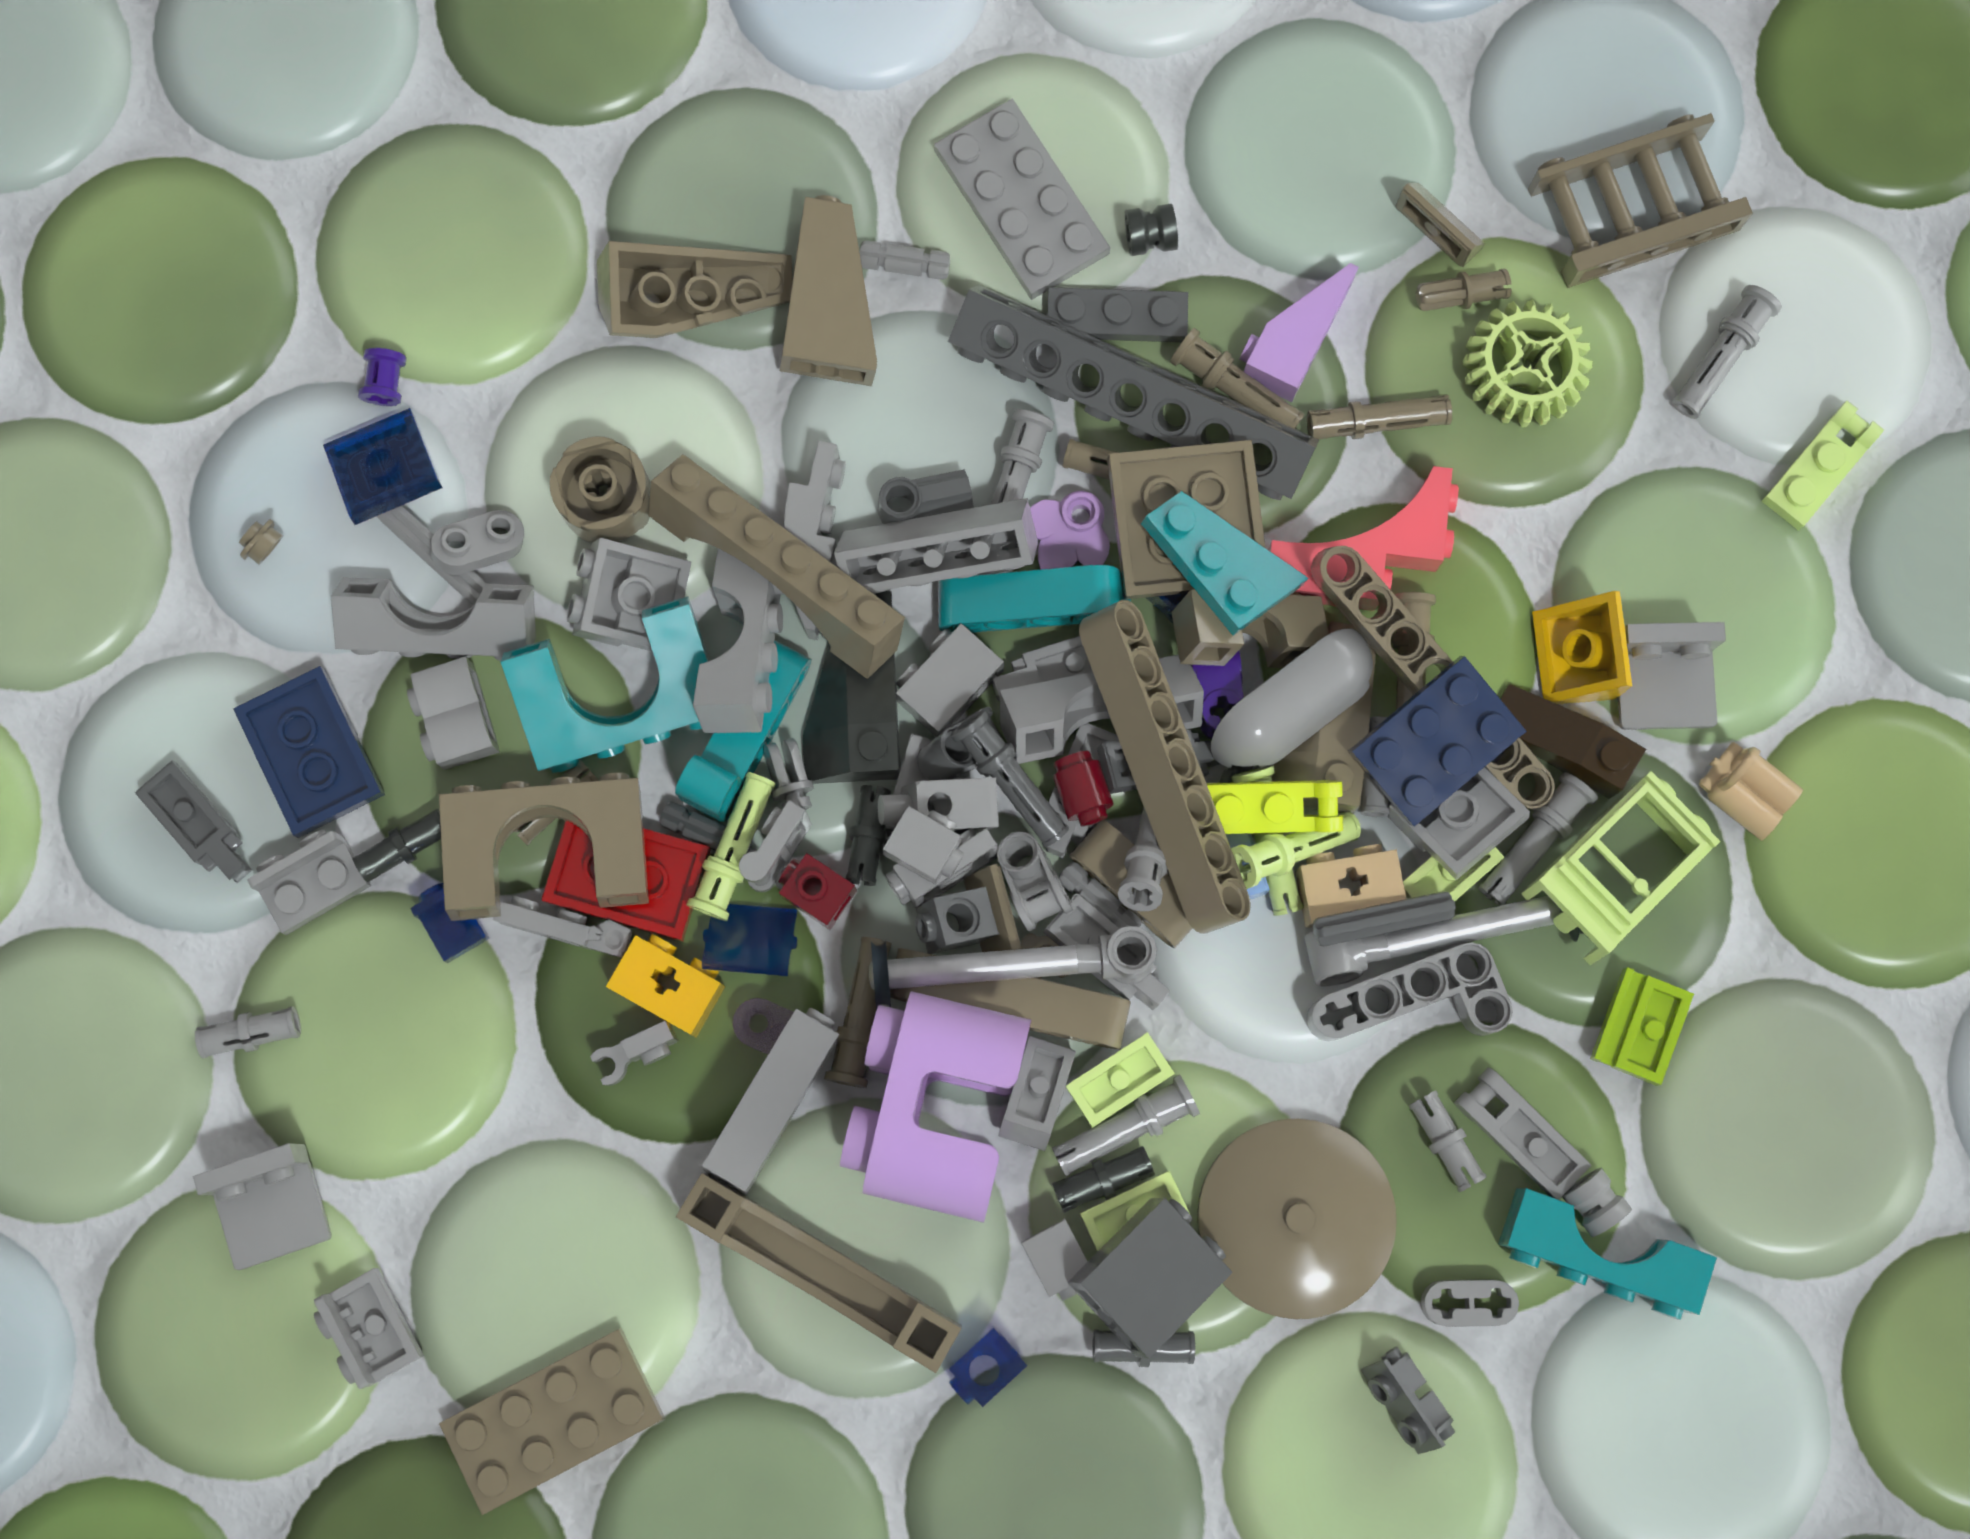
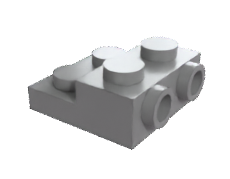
[567,538,691,652]
[1389,767,1530,880]
[885,828,998,908]

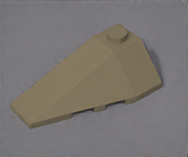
[597,241,793,338]
[1271,621,1376,813]

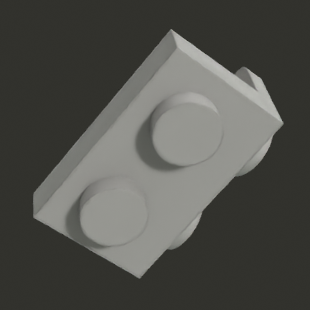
[314,1268,424,1389]

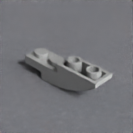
[784,441,846,641]

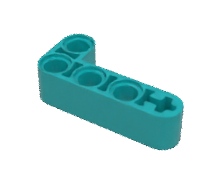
[938,565,1131,633]
[675,640,812,823]

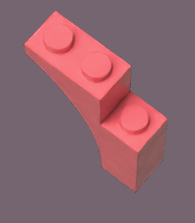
[1268,466,1459,611]

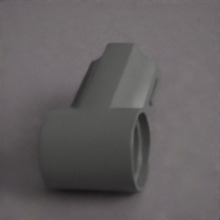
[879,469,974,524]

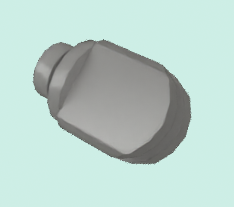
[764,738,814,810]

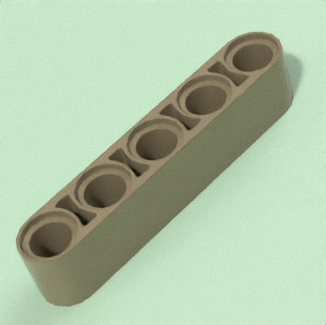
[890,948,1131,1050]

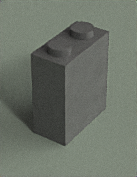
[1067,1198,1233,1359]

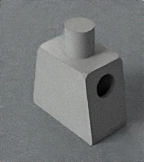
[878,777,999,834]

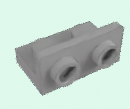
[247,830,371,935]

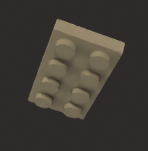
[439,1328,665,1515]

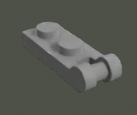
[1454,1067,1592,1200]

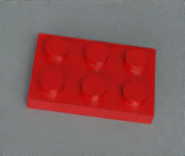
[541,821,711,941]

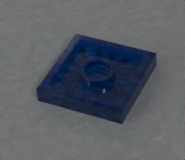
[323,408,443,525]

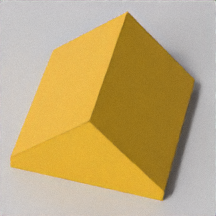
[1532,591,1632,704]

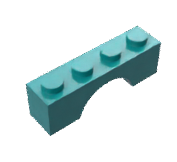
[1498,1188,1717,1320]

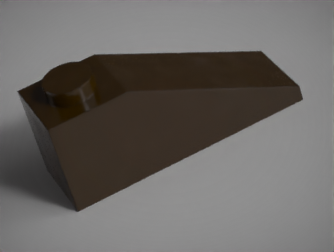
[1500,684,1647,799]

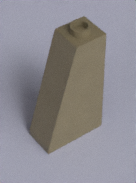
[779,195,877,386]

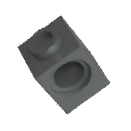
[915,887,999,954]

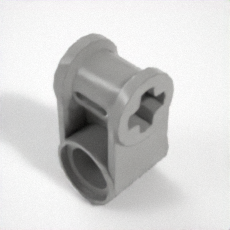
[997,831,1073,931]

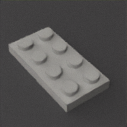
[934,98,1110,300]

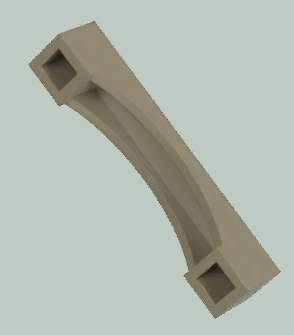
[648,454,905,679]
[676,1173,962,1373]

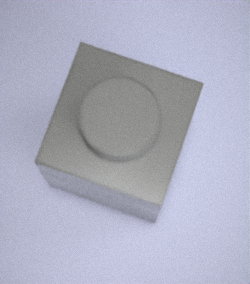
[1021,1219,1088,1301]

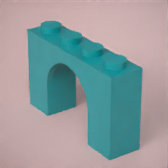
[501,596,709,773]

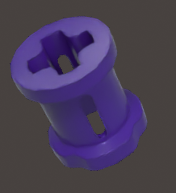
[358,348,407,406]

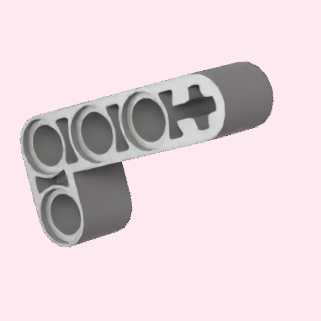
[1306,942,1513,1041]

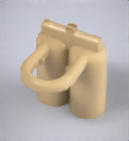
[1699,742,1803,841]

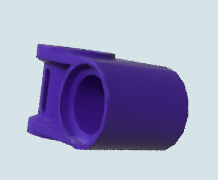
[1191,651,1244,740]

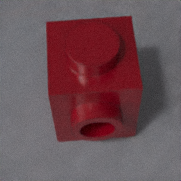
[778,853,857,930]

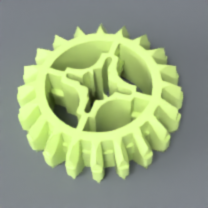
[1463,299,1593,428]

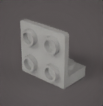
[1618,622,1726,730]
[193,1143,332,1270]

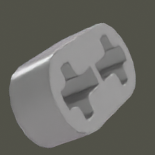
[1420,1279,1519,1327]

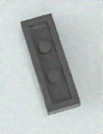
[1048,287,1188,343]

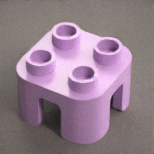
[840,991,1031,1223]

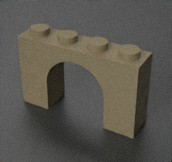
[439,773,649,921]

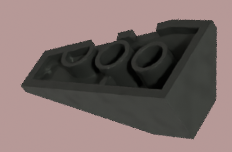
[803,591,900,784]

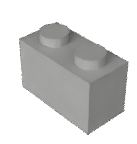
[896,624,1004,737]

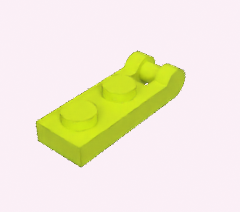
[1206,780,1343,834]

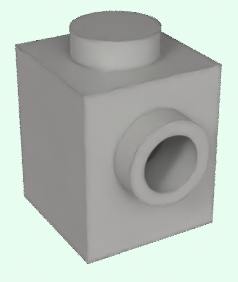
[883,806,964,885]

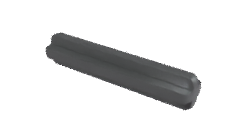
[1313,891,1456,947]

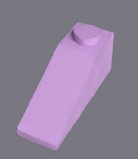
[1240,263,1359,402]

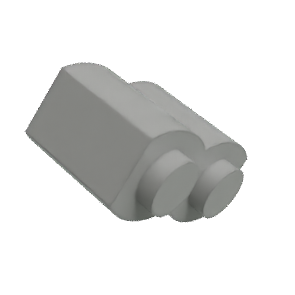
[407,656,500,770]

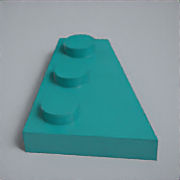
[1141,491,1309,636]

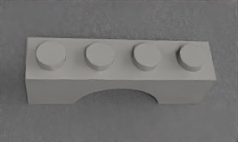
[693,548,784,733]
[331,577,536,661]
[1000,655,1204,764]

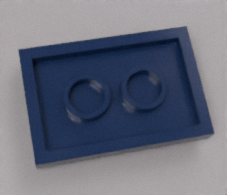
[1348,656,1527,827]
[233,666,385,838]

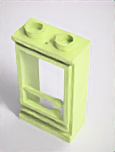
[1521,771,1720,965]

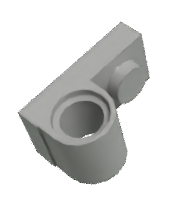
[998,1036,1076,1151]

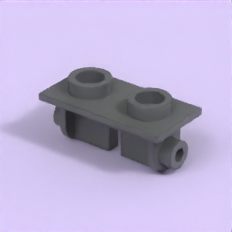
[1361,1346,1455,1455]

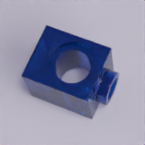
[949,1325,1027,1408]

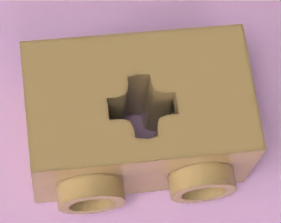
[1295,844,1406,928]

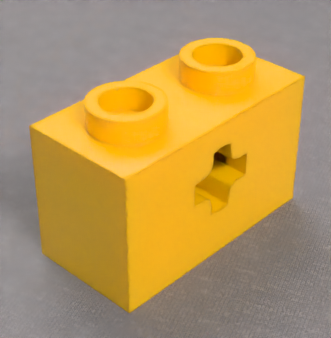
[606,934,725,1038]

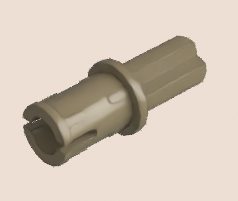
[1416,269,1512,311]

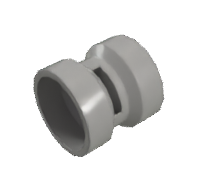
[1562,1167,1632,1237]

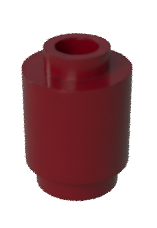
[1053,750,1114,827]

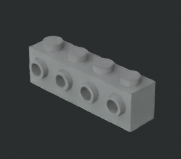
[834,498,1038,594]

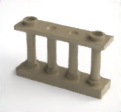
[1528,113,1753,288]

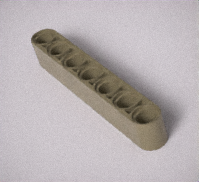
[1311,546,1555,809]
[1079,600,1251,934]

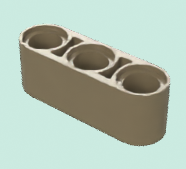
[1069,820,1193,949]

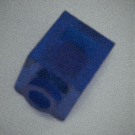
[410,883,490,963]

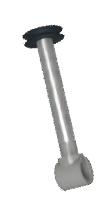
[1304,896,1584,987]
[869,926,1157,1011]

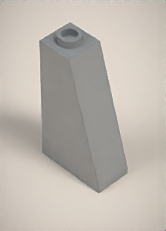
[702,1008,839,1196]

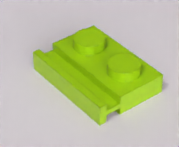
[1590,967,1694,1086]

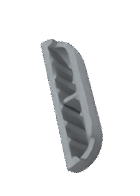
[1211,629,1373,769]

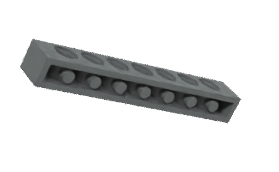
[948,285,1319,500]

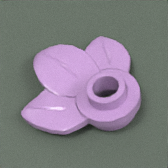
[1030,491,1110,570]

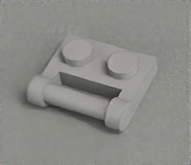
[739,800,812,892]

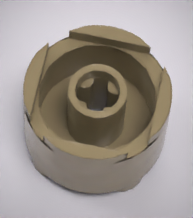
[550,436,651,542]

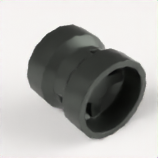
[1125,204,1178,256]

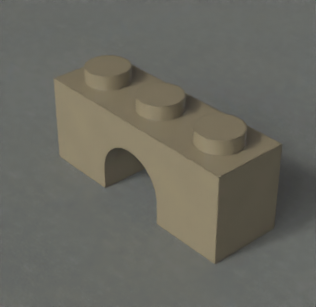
[1171,589,1329,668]

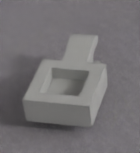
[590,1021,679,1086]

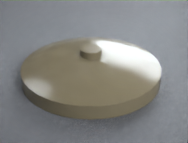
[1197,1119,1397,1319]

